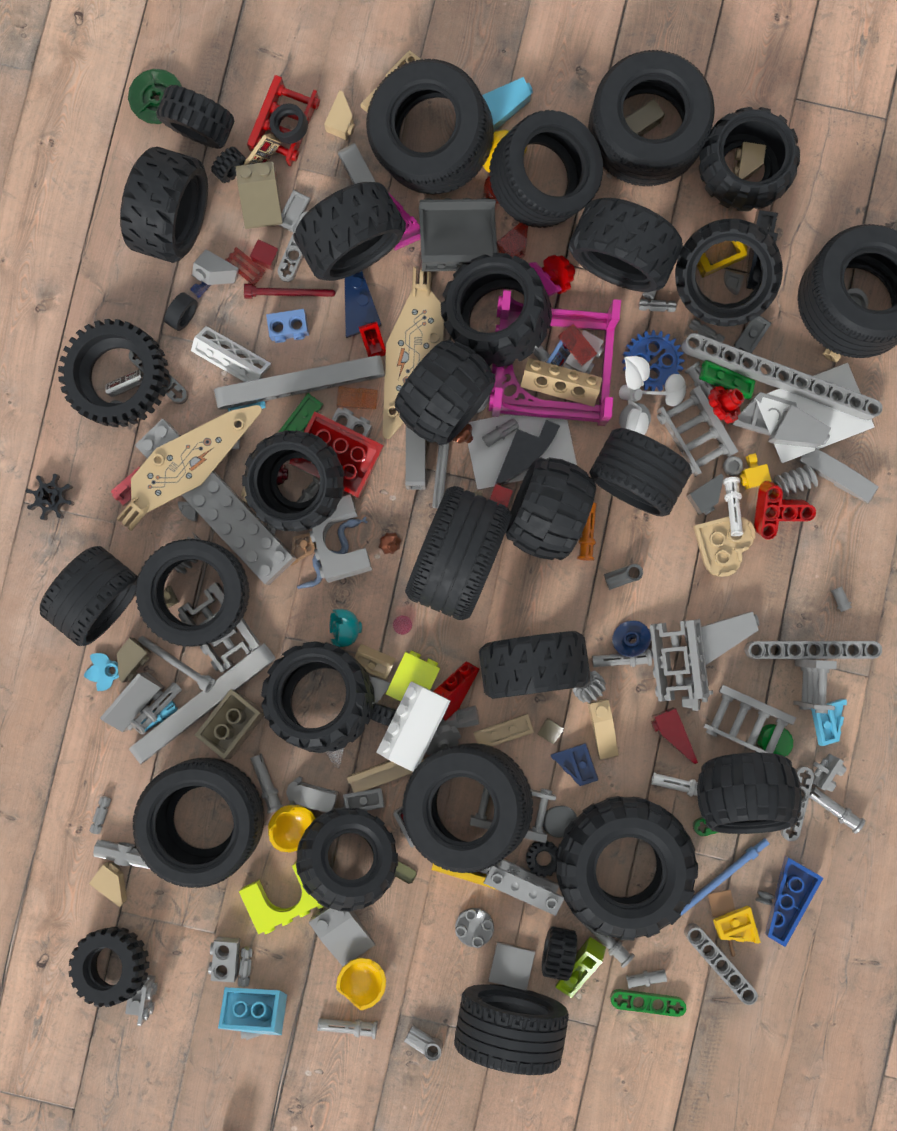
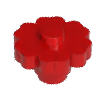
[541,255,575,294]
[708,386,744,424]

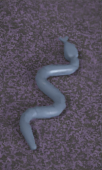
[297,517,368,589]

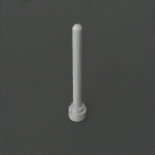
[138,636,215,693]

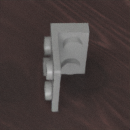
[125,975,158,1026]

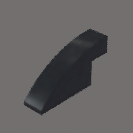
[746,210,778,290]
[495,420,560,485]

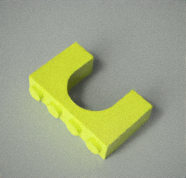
[239,862,324,934]

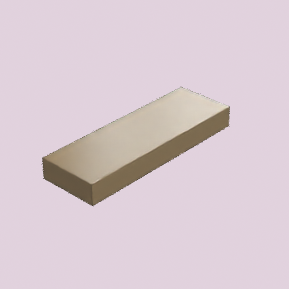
[473,714,534,747]

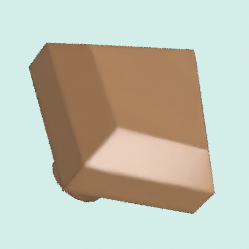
[291,533,315,566]

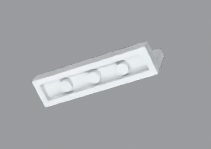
[191,326,271,382]

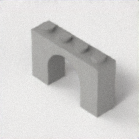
[309,494,372,583]

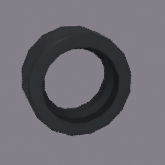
[270,103,308,144]
[164,292,198,331]

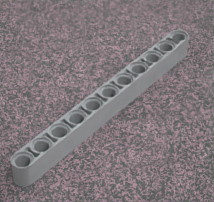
[681,333,883,420]

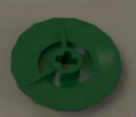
[128,69,182,124]

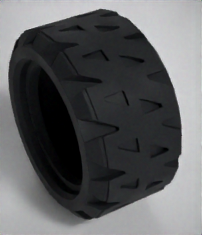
[120,146,208,263]
[294,182,406,281]
[569,198,683,292]
[441,253,552,367]
[479,631,591,699]
[261,641,375,753]

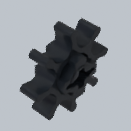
[25,474,75,521]

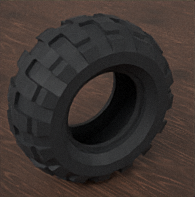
[556,796,698,941]

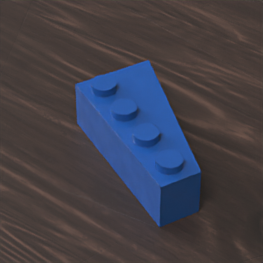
[765,856,823,947]

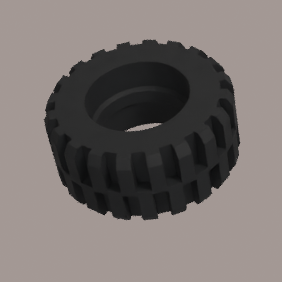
[156,85,235,149]
[68,927,150,1007]

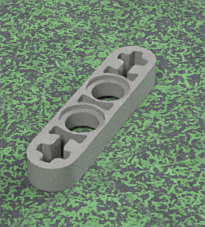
[278,211,308,282]
[780,766,814,841]

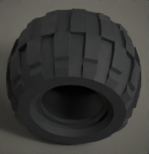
[699,107,800,211]
[395,340,495,446]
[242,431,345,532]
[506,457,596,560]
[697,753,802,834]
[296,807,398,912]

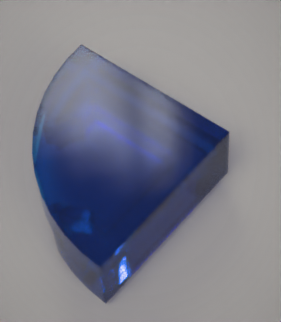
[190,281,211,299]

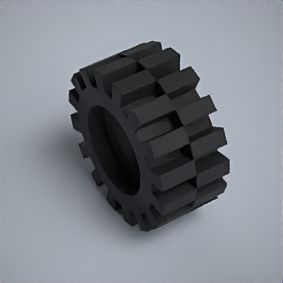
[211,147,246,183]
[371,703,397,726]
[526,840,558,878]

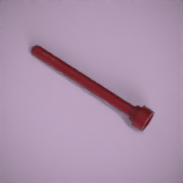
[244,284,336,299]

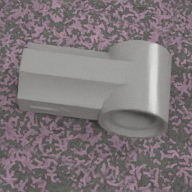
[404,1026,443,1061]

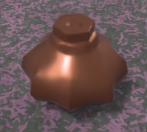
[453,424,473,444]
[379,532,401,554]

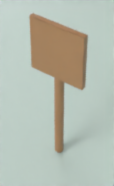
[708,890,735,957]

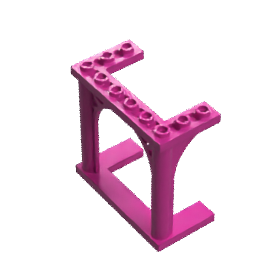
[488,290,621,426]

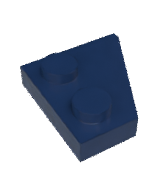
[551,743,599,786]

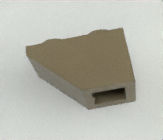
[117,638,151,683]

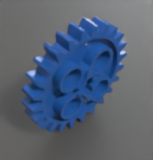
[622,330,685,391]

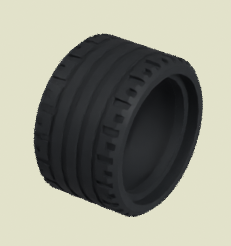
[589,428,692,517]
[40,546,139,646]

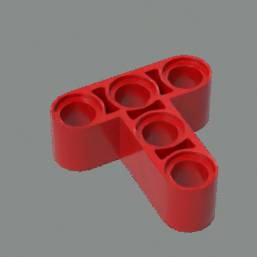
[754,481,816,540]

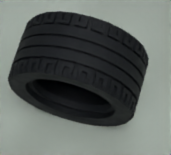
[489,110,603,228]
[135,539,250,647]
[454,984,569,1075]

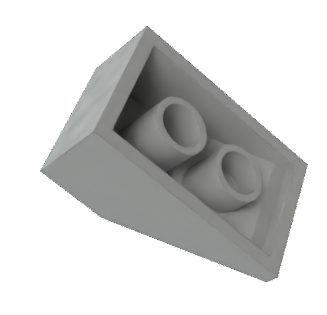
[309,908,375,966]

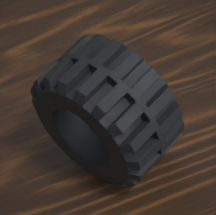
[542,926,577,981]

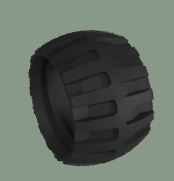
[675,218,783,327]

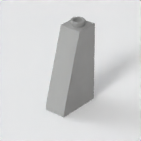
[405,426,426,490]
[684,612,759,665]

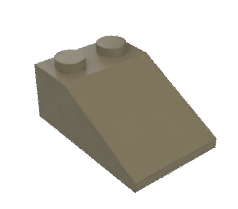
[236,161,283,229]

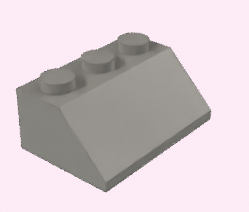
[100,672,164,732]

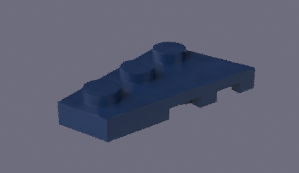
[345,271,382,338]

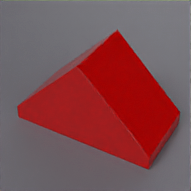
[359,321,386,357]

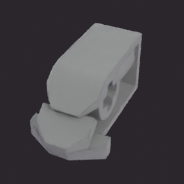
[286,776,338,813]

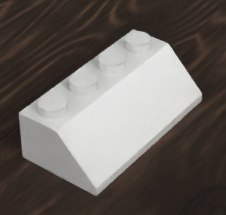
[377,681,450,772]

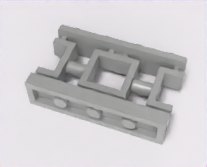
[178,582,261,672]
[649,619,710,702]

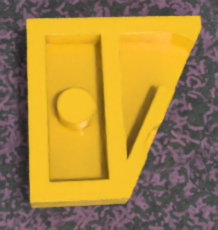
[713,906,761,944]

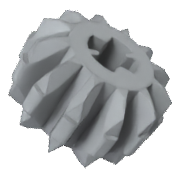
[573,670,606,704]

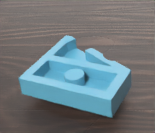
[811,699,847,746]

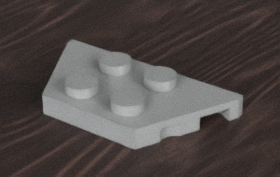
[732,392,797,436]

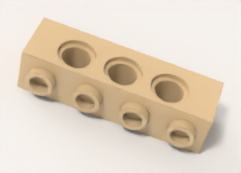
[520,358,602,407]

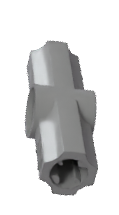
[93,839,150,869]

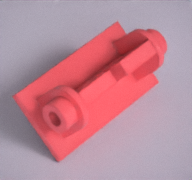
[111,466,140,506]

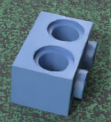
[266,309,309,343]

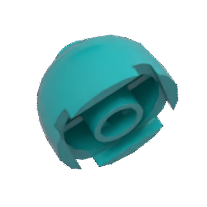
[329,609,362,648]

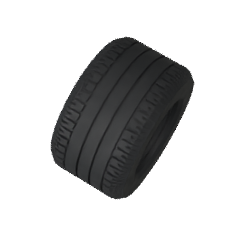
[588,50,715,187]
[366,59,494,194]
[797,224,897,358]
[405,486,512,620]
[402,743,533,873]
[133,758,264,888]

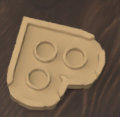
[693,516,756,577]

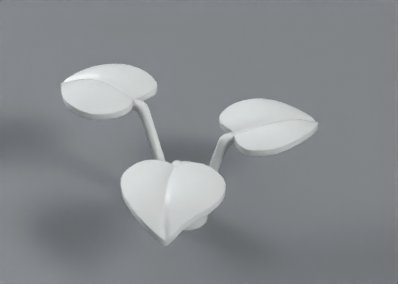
[619,356,686,435]

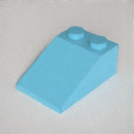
[218,987,287,1035]

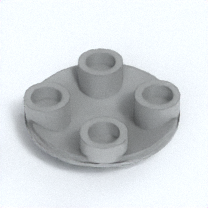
[455,908,494,948]

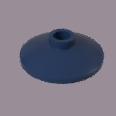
[612,621,651,657]

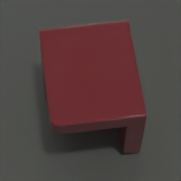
[250,239,278,271]

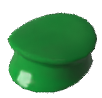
[757,724,794,757]

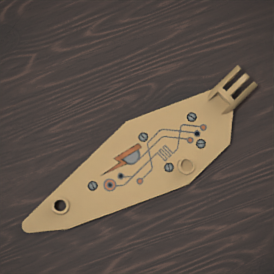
[383,267,444,439]
[117,405,262,531]

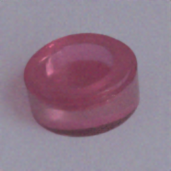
[393,615,412,635]

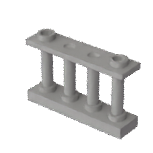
[657,385,738,476]
[793,659,837,714]
[703,685,796,753]
[469,787,556,843]
[481,859,564,916]

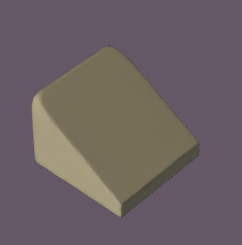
[537,718,564,744]

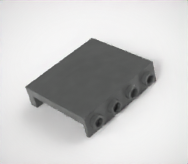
[419,198,497,271]

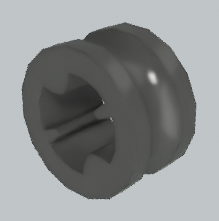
[756,890,775,905]

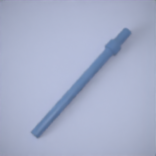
[681,838,769,915]

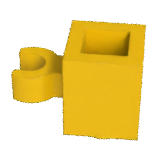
[739,453,772,490]

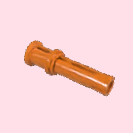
[577,502,597,561]

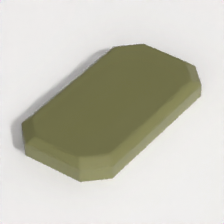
[395,861,417,884]

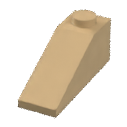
[587,699,619,760]

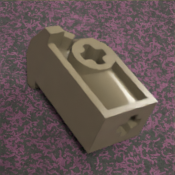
[625,99,665,136]

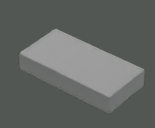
[279,190,311,232]

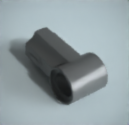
[604,564,643,590]

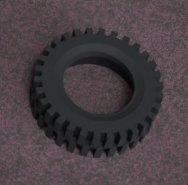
[58,319,169,427]

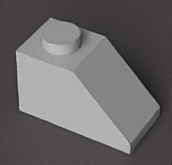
[192,250,239,285]

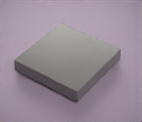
[488,942,535,990]

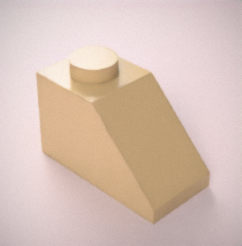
[324,90,355,140]
[89,862,127,907]

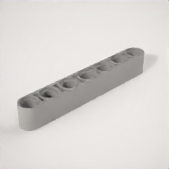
[744,641,882,659]

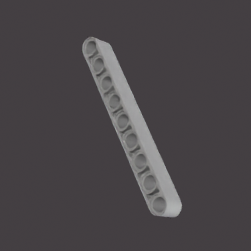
[214,356,385,409]
[129,643,276,764]

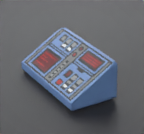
[547,330,577,367]

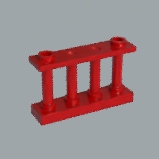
[247,75,320,167]

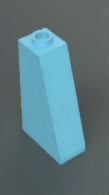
[482,77,533,131]

